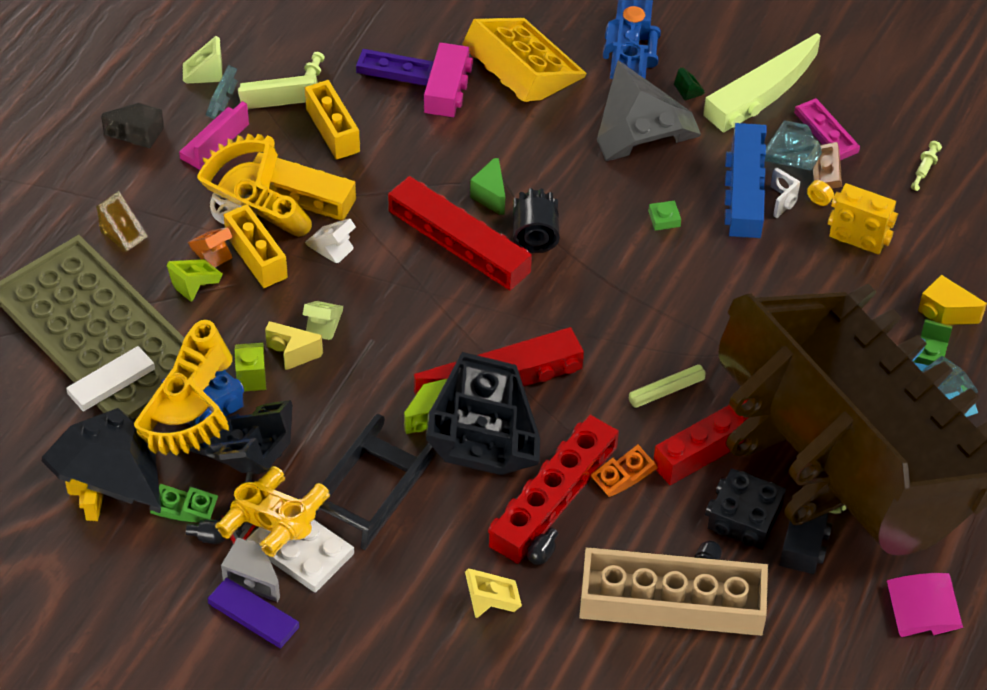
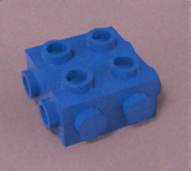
[162,370,244,427]

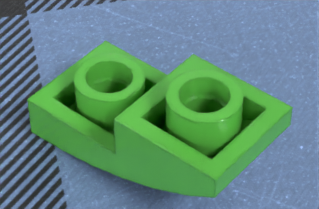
[150,484,218,522]

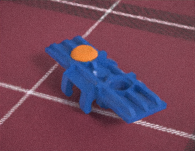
[603,0,661,79]

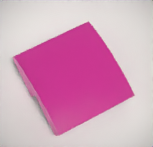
[887,573,963,637]

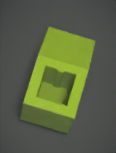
[404,379,447,434]

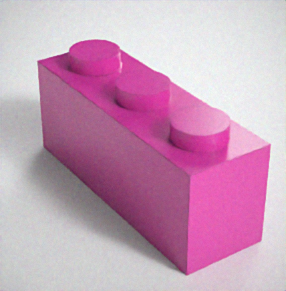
[424,43,473,117]

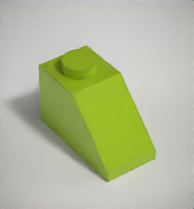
[235,343,266,392]

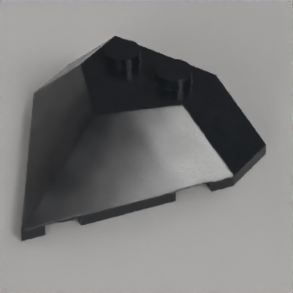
[190,400,293,474]
[41,408,161,513]

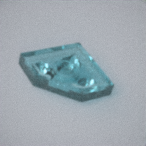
[765,120,822,170]

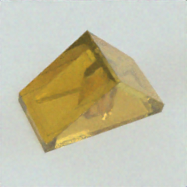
[96,191,148,251]

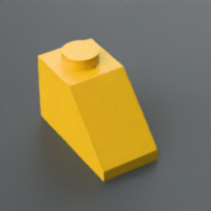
[918,275,987,325]

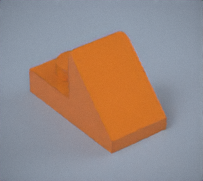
[188,227,232,267]

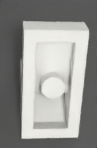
[305,218,356,263]

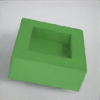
[648,201,681,230]

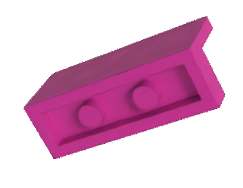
[179,101,249,170]

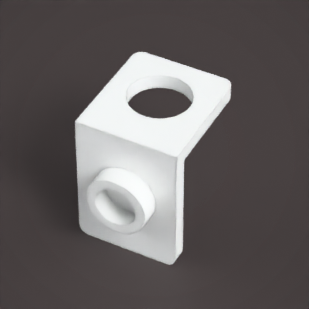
[771,168,800,218]

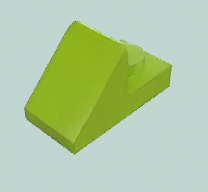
[167,259,223,302]

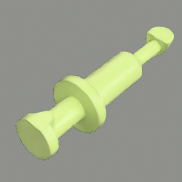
[304,52,325,76]
[911,141,942,191]

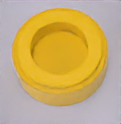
[807,180,834,206]

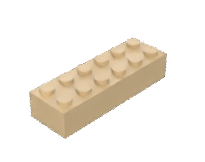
[580,547,768,636]

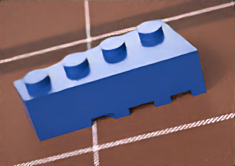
[724,123,767,238]

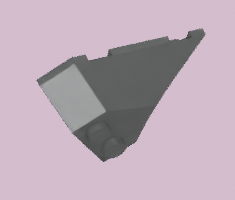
[597,60,701,161]

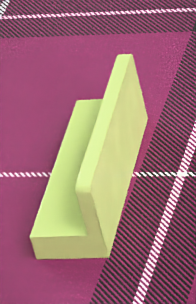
[238,74,317,109]

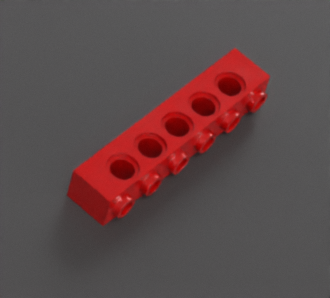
[488,415,619,564]

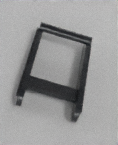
[315,414,437,550]

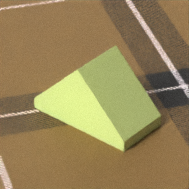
[183,36,223,83]

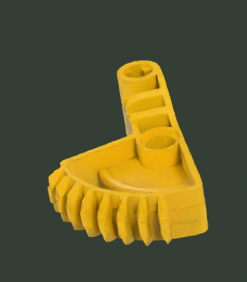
[197,134,312,237]
[134,320,232,456]

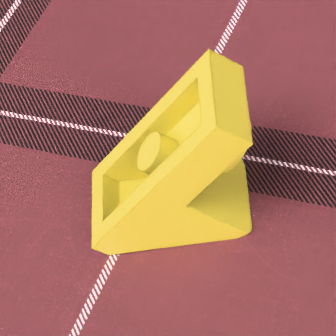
[265,321,323,370]
[465,568,522,618]

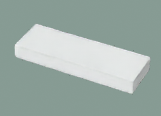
[66,346,155,412]

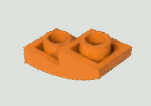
[591,444,657,497]

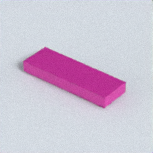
[794,98,860,160]

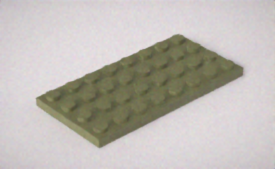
[0,235,184,419]

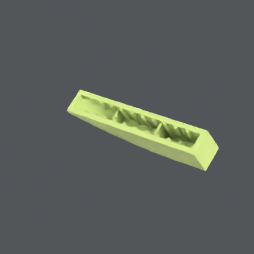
[703,33,821,133]

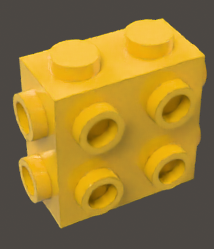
[828,183,898,254]

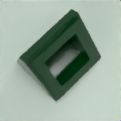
[673,67,705,101]

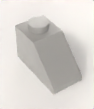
[221,538,280,602]

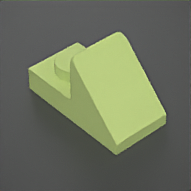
[303,301,343,340]

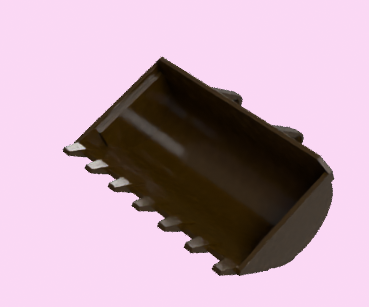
[718,284,987,555]

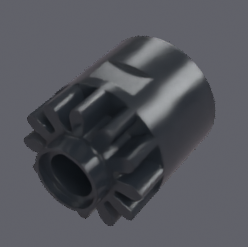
[513,188,560,253]

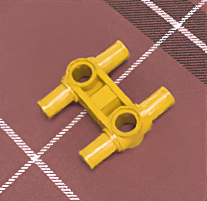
[215,466,330,557]

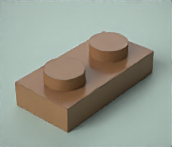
[812,142,842,189]

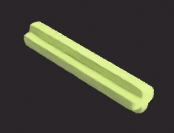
[629,364,706,408]

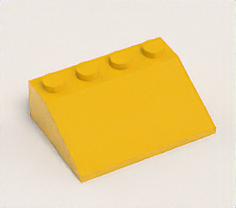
[462,18,587,102]

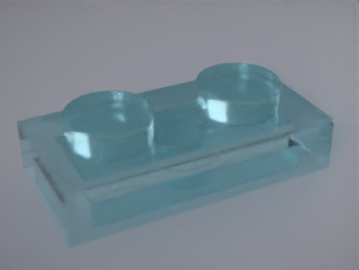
[206,65,238,119]

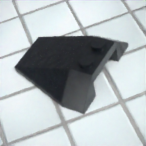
[426,352,540,475]

